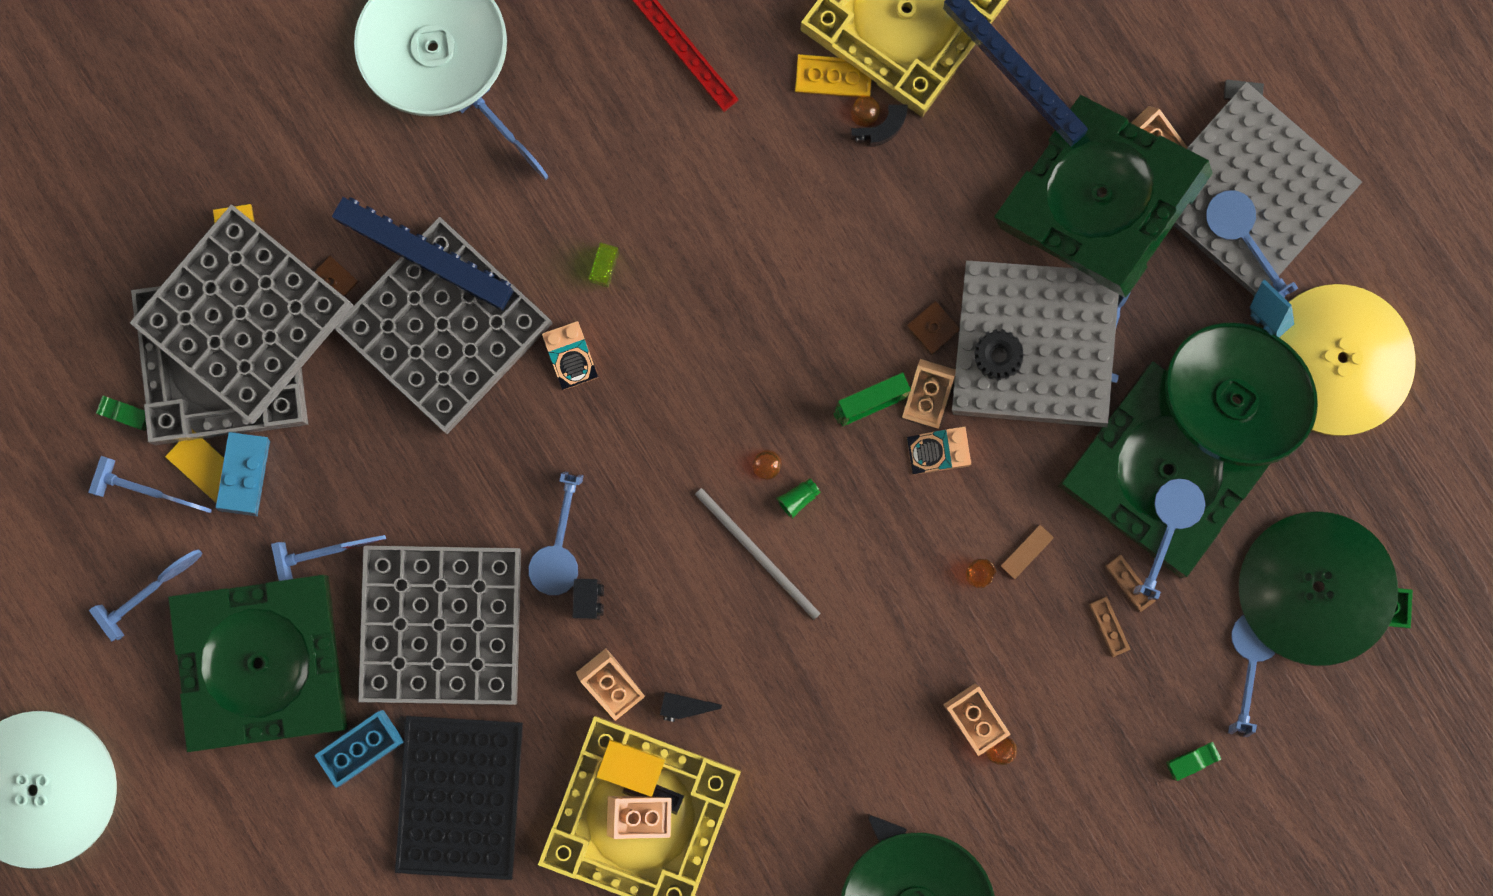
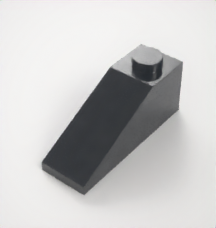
[660,692,722,722]

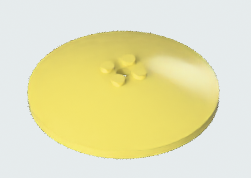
[1279,284,1415,436]

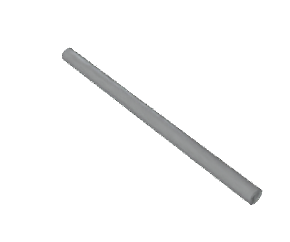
[695,488,821,620]

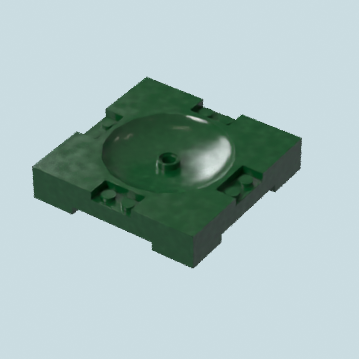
[994,94,1213,298]
[1058,361,1270,578]
[169,575,348,752]

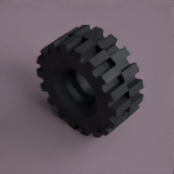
[974,329,1023,380]

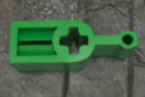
[96,396,147,431]
[1166,742,1221,781]

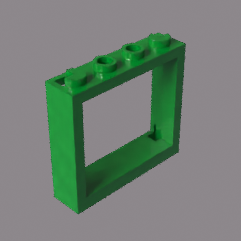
[833,373,911,427]

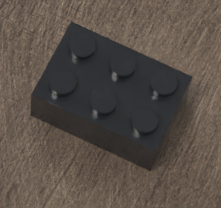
[573,579,604,620]

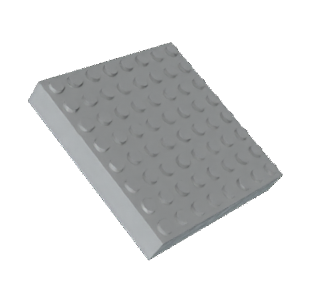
[1173,82,1362,297]
[130,204,354,424]
[334,217,553,434]
[952,261,1119,427]
[359,546,521,705]

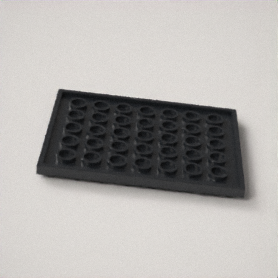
[395,716,523,880]

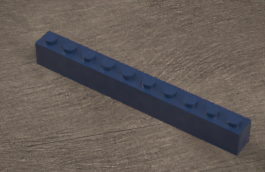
[943,0,1088,147]
[332,197,514,311]

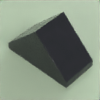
[868,814,907,842]

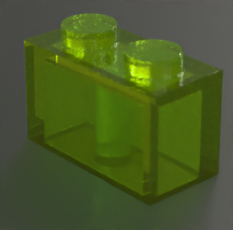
[589,242,619,287]

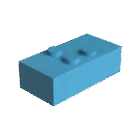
[216,432,270,516]
[314,710,404,788]

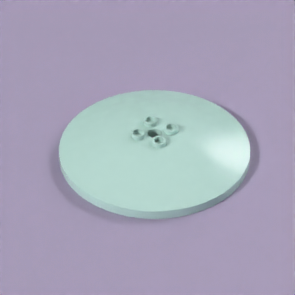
[354,0,507,116]
[0,711,117,868]

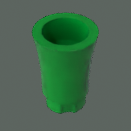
[776,478,820,519]

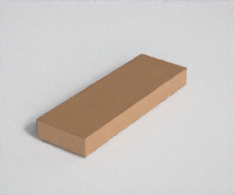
[1000,525,1054,580]
[1105,555,1156,612]
[1088,596,1131,657]

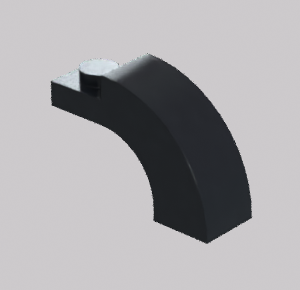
[851,104,908,147]

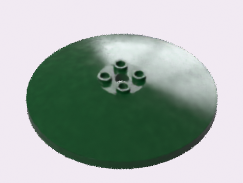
[1165,323,1318,467]
[1239,512,1398,666]
[841,832,995,896]

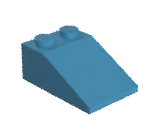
[1250,279,1294,337]

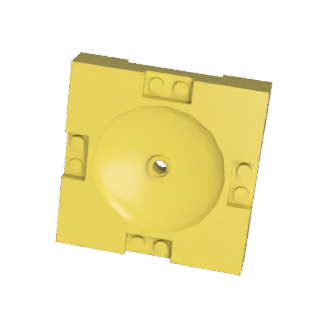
[800,0,1008,117]
[538,716,741,896]

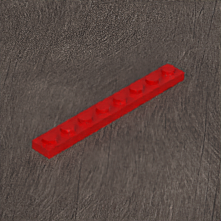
[632,0,739,112]

